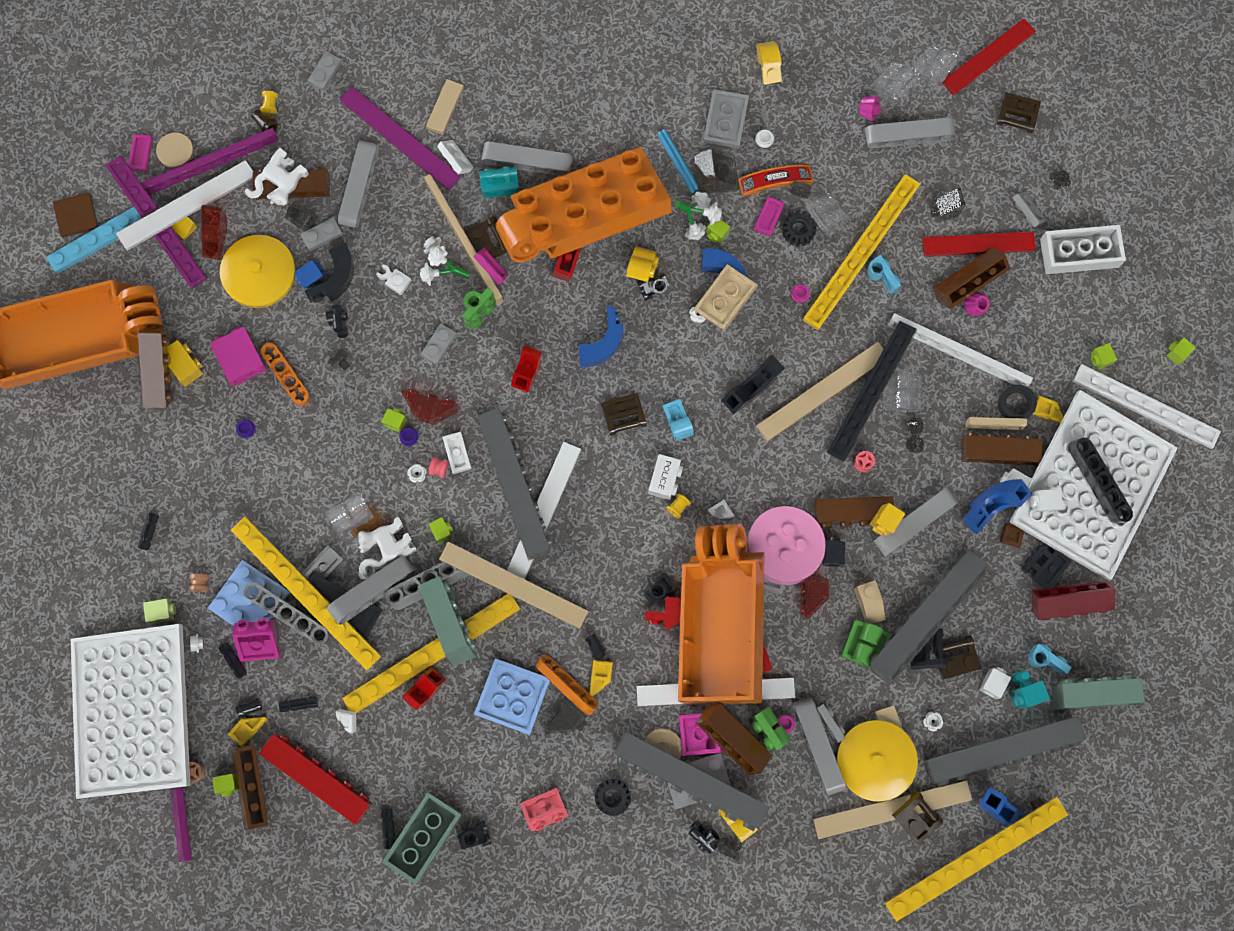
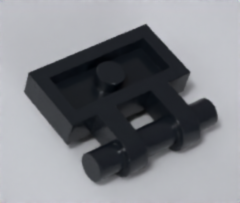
[1021,542,1072,589]

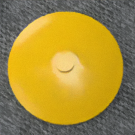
[220,235,296,308]
[837,720,918,801]

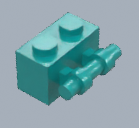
[479,166,519,199]
[1010,670,1050,710]

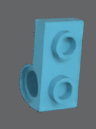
[867,255,901,295]
[662,399,694,442]
[1028,644,1072,675]

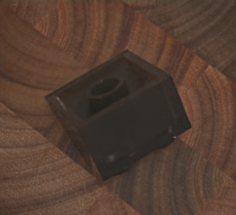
[694,148,739,194]

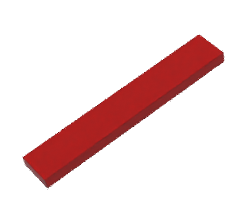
[942,19,1036,96]
[922,232,1036,257]

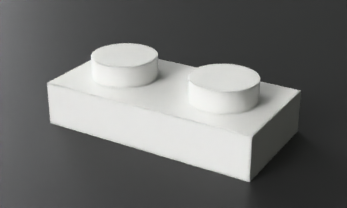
[437,140,474,174]
[442,432,471,474]

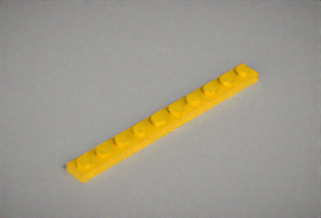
[803,174,920,330]
[231,516,382,671]
[342,594,521,713]
[885,797,1068,922]

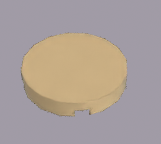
[156,132,194,169]
[644,728,682,759]

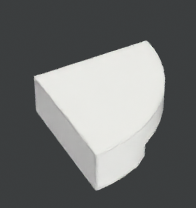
[708,500,734,520]
[336,709,357,734]

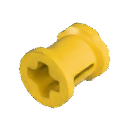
[260,91,278,114]
[666,493,691,519]

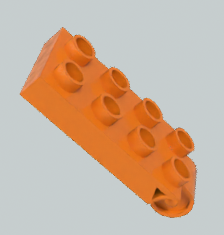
[496,147,672,262]
[0,280,163,390]
[678,524,765,705]

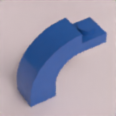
[702,249,747,277]
[579,306,623,368]
[963,479,1032,533]
[978,787,1027,827]

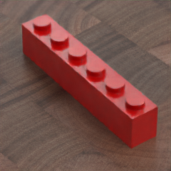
[259,734,372,825]

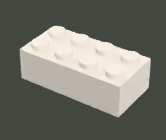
[1040,225,1126,274]

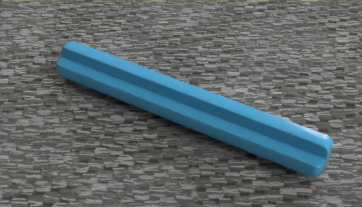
[658,129,700,194]

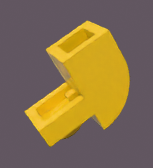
[756,41,782,85]

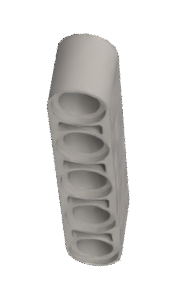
[865,118,956,148]
[338,140,379,228]
[481,142,573,176]
[873,487,959,557]
[327,556,416,625]
[386,562,469,610]
[244,583,329,644]
[792,697,846,796]

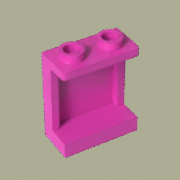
[210,327,267,387]

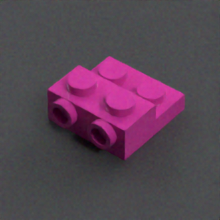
[232,618,280,662]
[679,713,725,756]

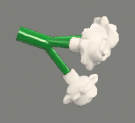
[675,191,722,240]
[420,236,469,286]

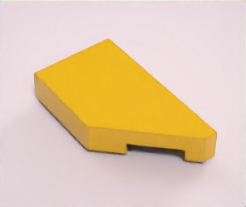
[1033,395,1064,424]
[590,660,613,697]
[228,717,268,747]

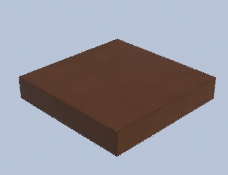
[53,193,98,238]

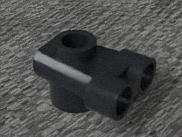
[637,273,669,301]
[326,305,348,338]
[644,572,678,605]
[457,821,492,850]
[688,821,721,854]

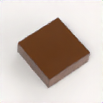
[1000,523,1025,548]

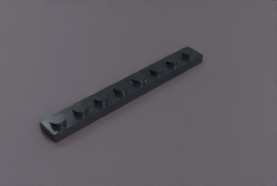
[827,321,917,462]

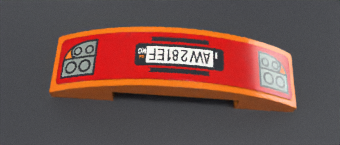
[738,165,814,196]

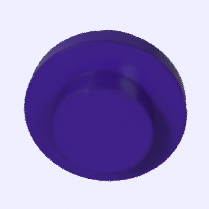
[236,419,256,439]
[399,427,419,446]

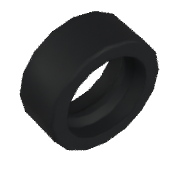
[998,385,1037,419]

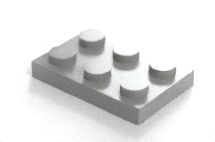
[703,89,749,149]
[667,753,731,809]

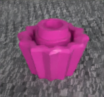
[859,96,881,121]
[963,291,990,317]

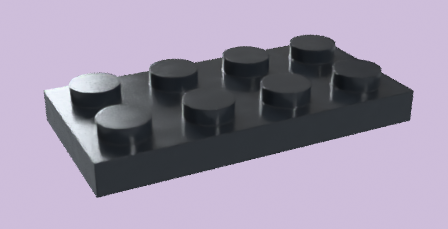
[294,573,383,640]

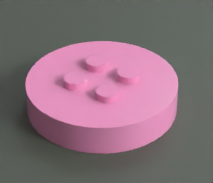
[747,506,825,585]

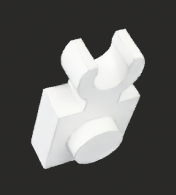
[376,265,412,295]

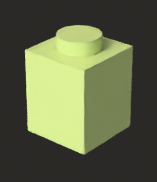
[143,599,176,624]

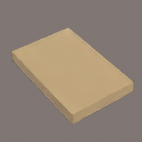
[694,264,758,331]

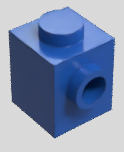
[294,259,327,288]

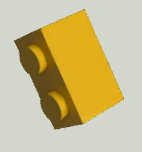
[167,340,203,387]
[869,503,905,536]

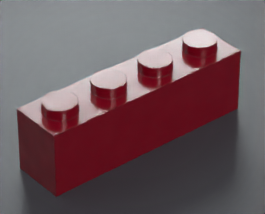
[1032,581,1116,620]

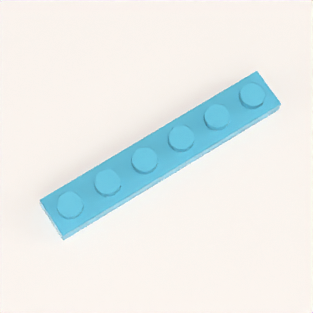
[46,207,142,274]

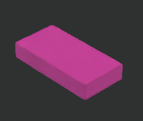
[128,134,153,172]
[754,196,785,237]
[474,247,509,285]

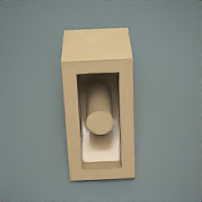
[854,580,886,624]

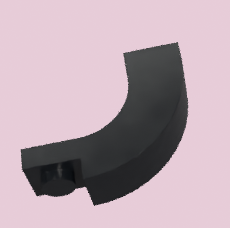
[305,243,354,303]
[721,354,785,415]

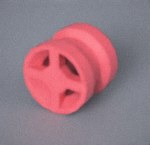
[854,451,875,472]
[429,456,449,479]

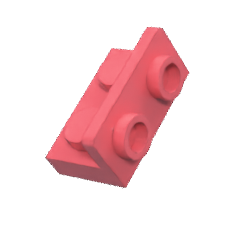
[520,788,568,831]

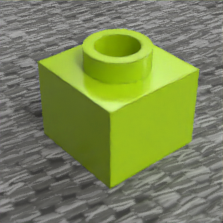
[706,219,731,244]
[1166,338,1196,365]
[1091,343,1118,370]
[381,408,407,433]
[428,517,453,544]
[212,774,238,797]

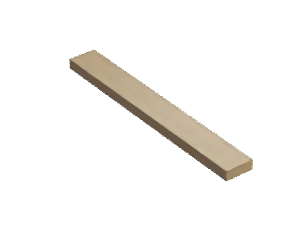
[424,174,503,306]
[756,342,884,442]
[439,542,588,629]
[812,780,972,839]

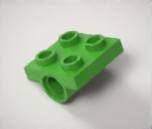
[462,288,496,331]
[840,620,892,669]
[751,707,791,752]

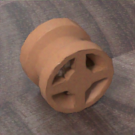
[189,574,210,592]
[189,762,205,782]

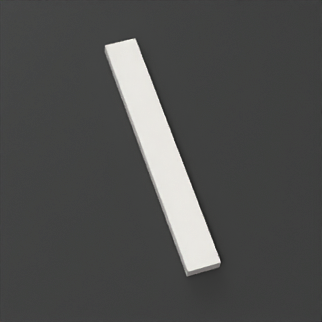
[116,160,253,251]
[888,313,1033,387]
[1073,364,1221,449]
[507,442,581,579]
[636,678,795,706]

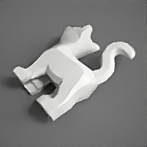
[245,148,309,206]
[358,517,417,576]

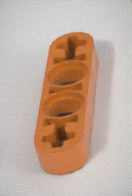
[261,343,310,406]
[536,654,598,715]

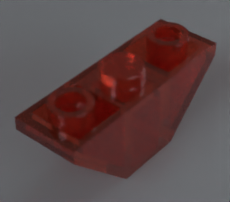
[201,205,227,260]
[402,389,459,425]

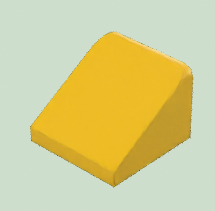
[171,217,197,240]

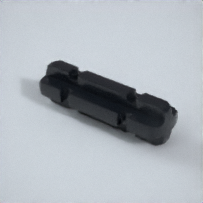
[138,513,159,551]
[219,642,247,679]
[279,696,318,712]
[381,809,395,850]

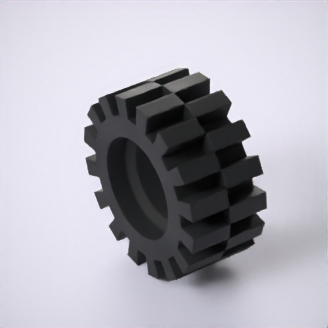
[782,210,817,247]
[595,779,631,816]

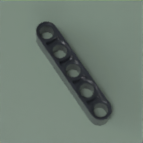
[1069,437,1133,524]

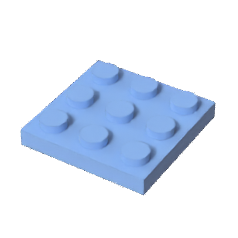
[208,560,291,626]
[474,658,550,735]

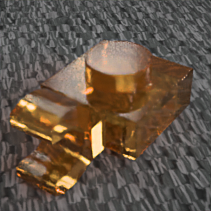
[348,506,384,536]

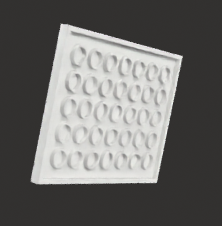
[1010,390,1177,580]
[71,624,190,799]

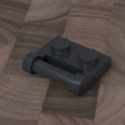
[910,628,947,670]

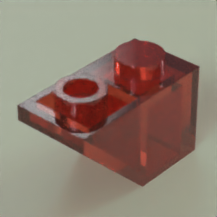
[800,579,829,620]

